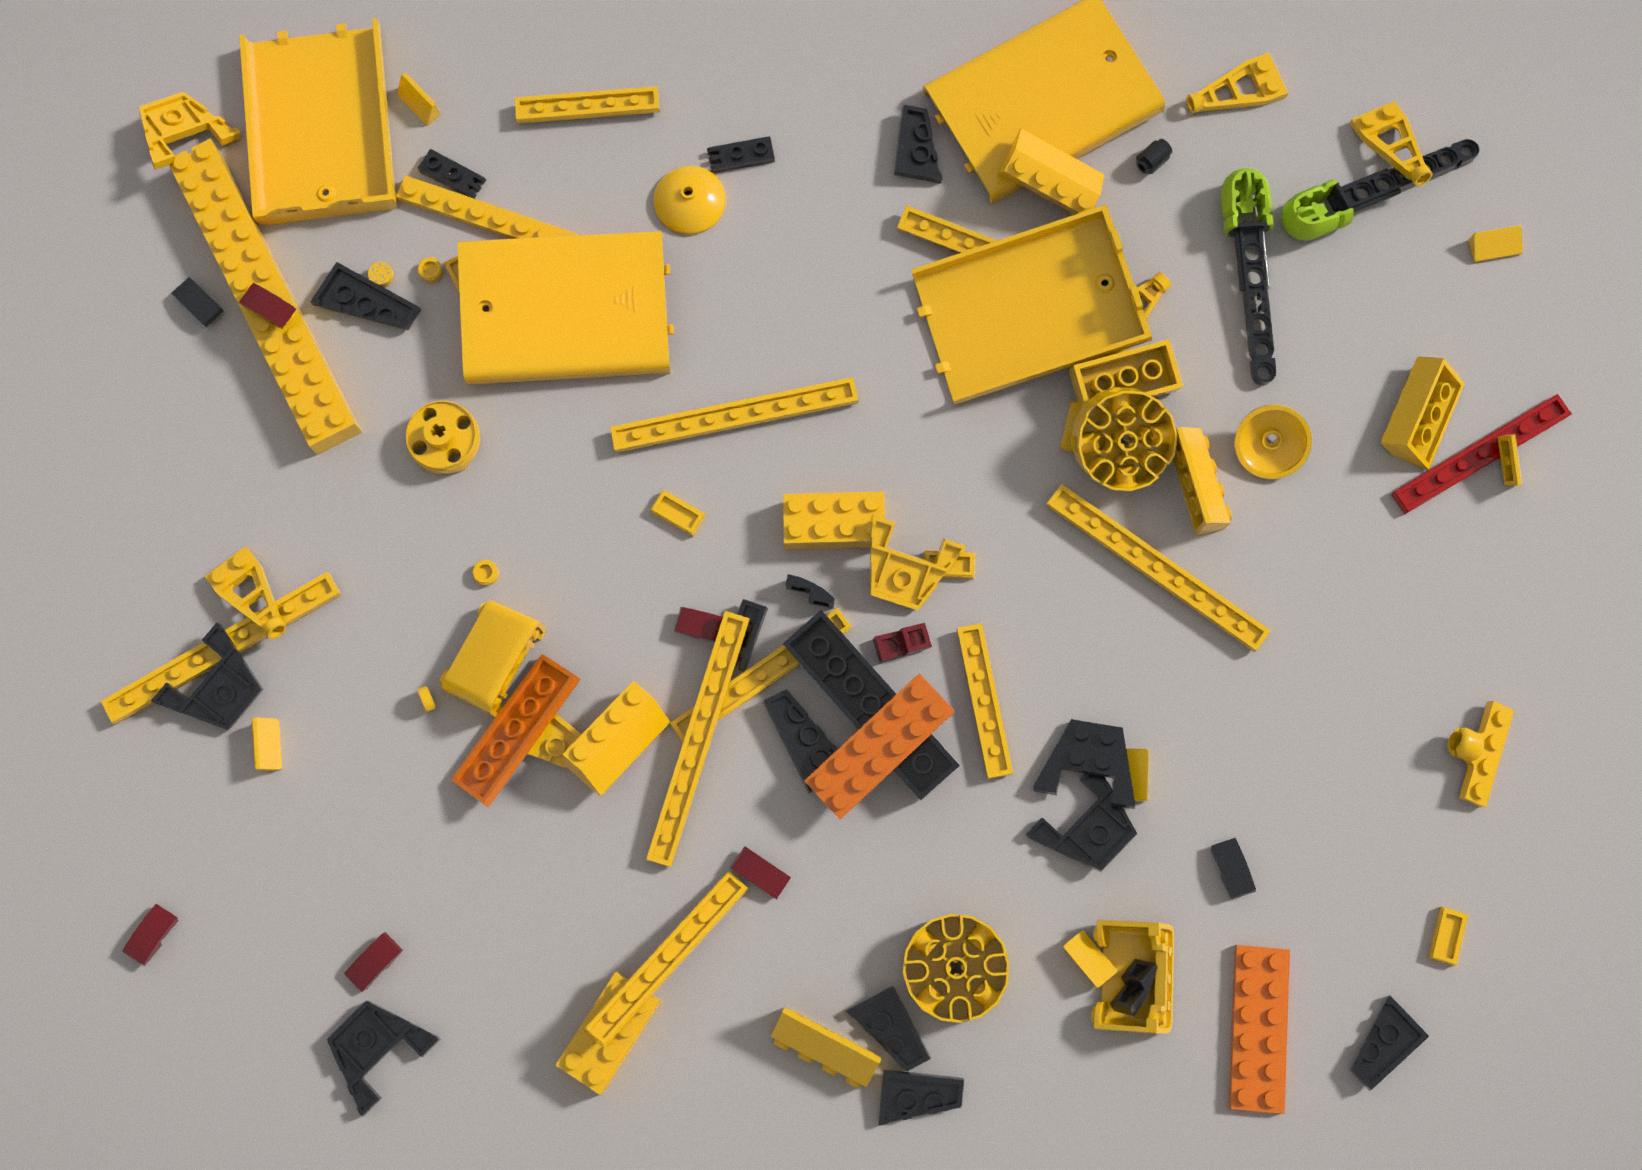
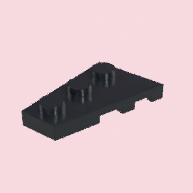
[894,105,942,183]
[846,985,931,1071]
[1350,995,1429,1091]
[878,1069,964,1126]

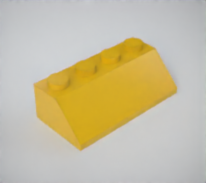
[998,129,1105,215]
[1380,356,1465,470]
[1173,427,1232,536]
[562,681,670,797]
[771,1007,882,1089]

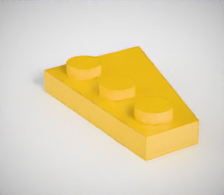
[527,714,581,769]

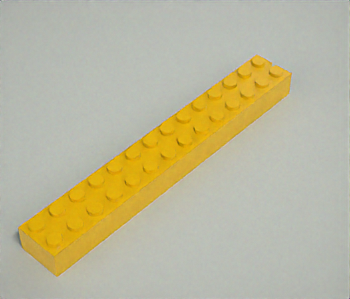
[169,138,362,455]

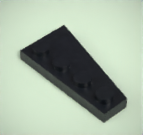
[310,262,421,330]
[763,689,838,793]

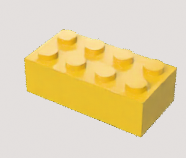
[1068,339,1183,410]
[783,491,885,550]
[556,972,663,1095]

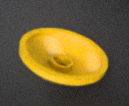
[653,166,726,235]
[1234,404,1312,479]

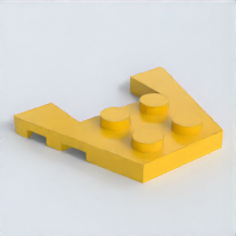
[139,92,241,170]
[869,514,966,610]

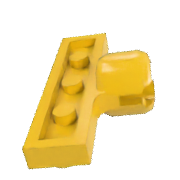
[1447,701,1515,807]

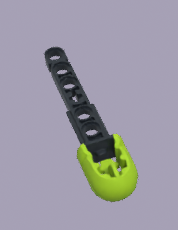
[1281,139,1480,241]
[1221,168,1276,386]

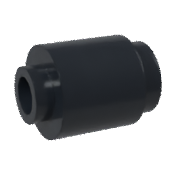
[1136,139,1173,174]

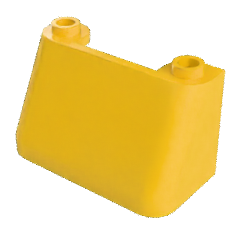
[439,600,547,717]
[1091,920,1174,1033]

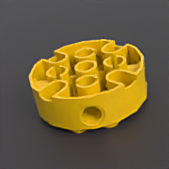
[1071,387,1178,491]
[902,914,1009,1023]

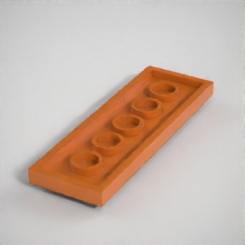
[450,654,581,807]
[805,673,955,820]
[1228,945,1290,1114]

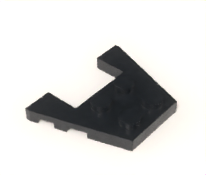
[151,622,264,730]
[1033,719,1135,809]
[1026,774,1137,872]
[326,1000,441,1116]

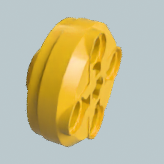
[406,401,481,474]

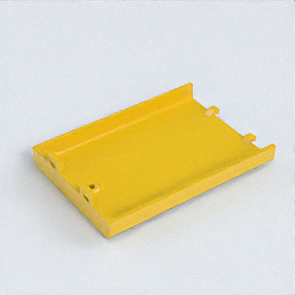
[923,0,1165,205]
[239,18,397,225]
[911,204,1152,405]
[457,231,674,385]

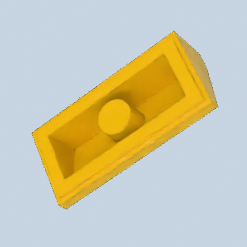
[397,73,440,125]
[1468,225,1523,262]
[1498,434,1522,486]
[252,717,282,772]
[1126,749,1149,802]
[1063,930,1118,988]

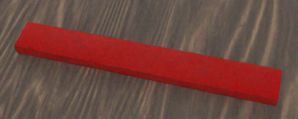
[1391,394,1572,515]

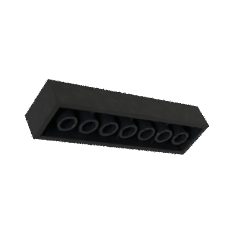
[783,610,960,800]

